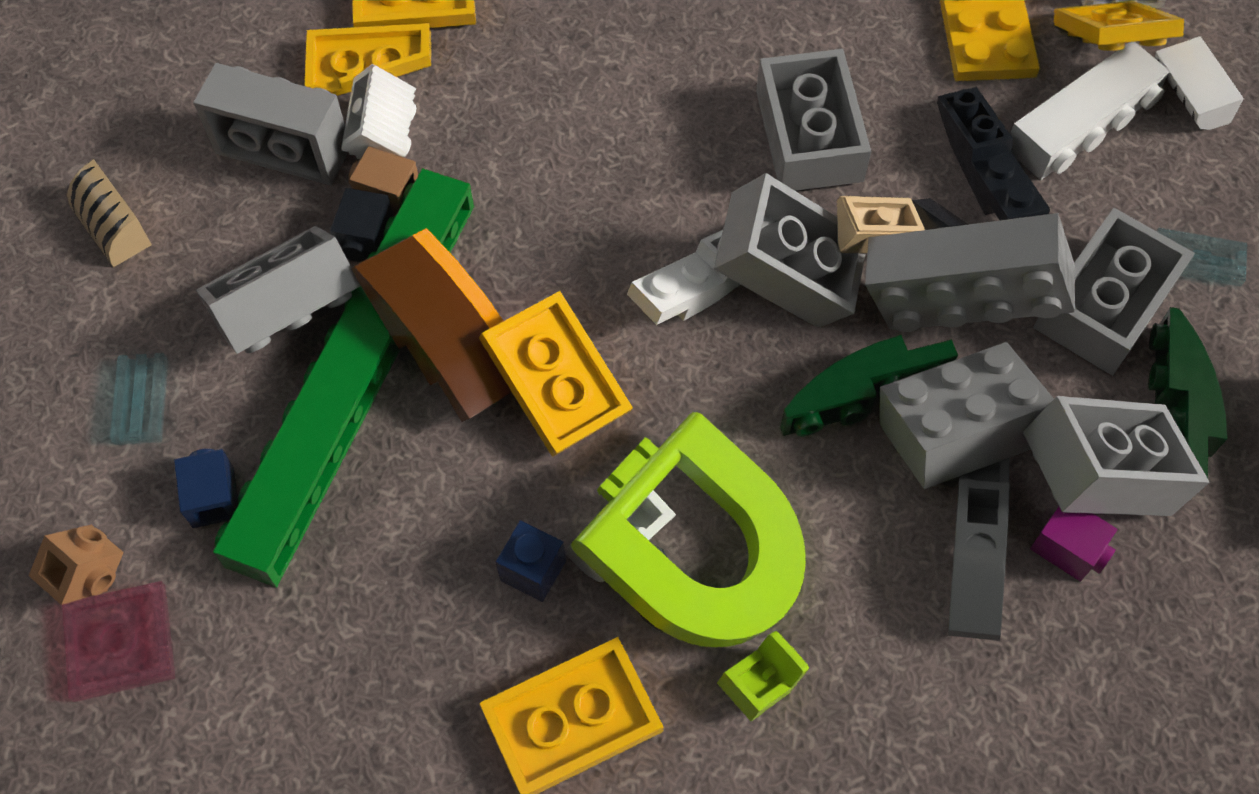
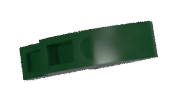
[1148,307,1227,478]
[780,335,958,437]

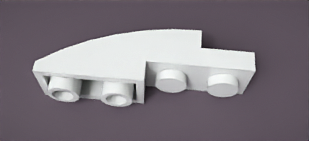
[627,230,740,325]

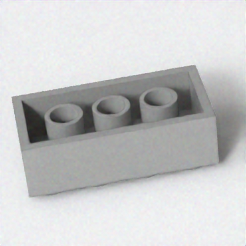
[865,213,1075,332]

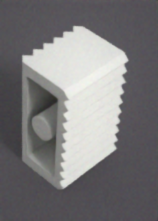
[341,64,416,159]

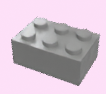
[756,49,872,191]
[193,63,349,186]
[714,173,866,327]
[1033,208,1195,376]
[196,226,361,354]
[880,342,1054,489]
[1023,396,1210,516]

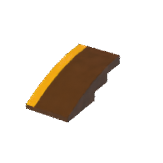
[351,228,512,422]

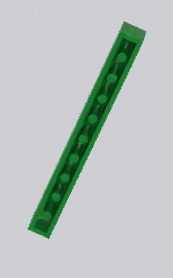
[213,168,474,588]

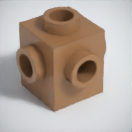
[29,525,124,605]

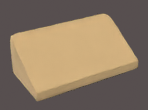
[837,196,925,253]

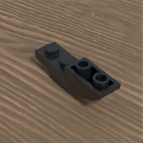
[937,86,1050,221]

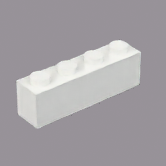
[1010,42,1170,180]

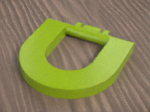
[571,412,805,647]

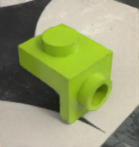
[717,631,809,722]

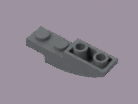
[948,458,1010,641]

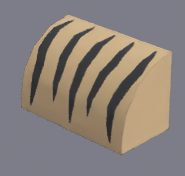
[67,159,152,267]

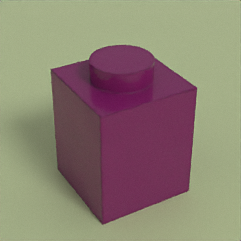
[1030,506,1118,582]

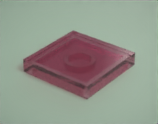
[62,581,175,702]

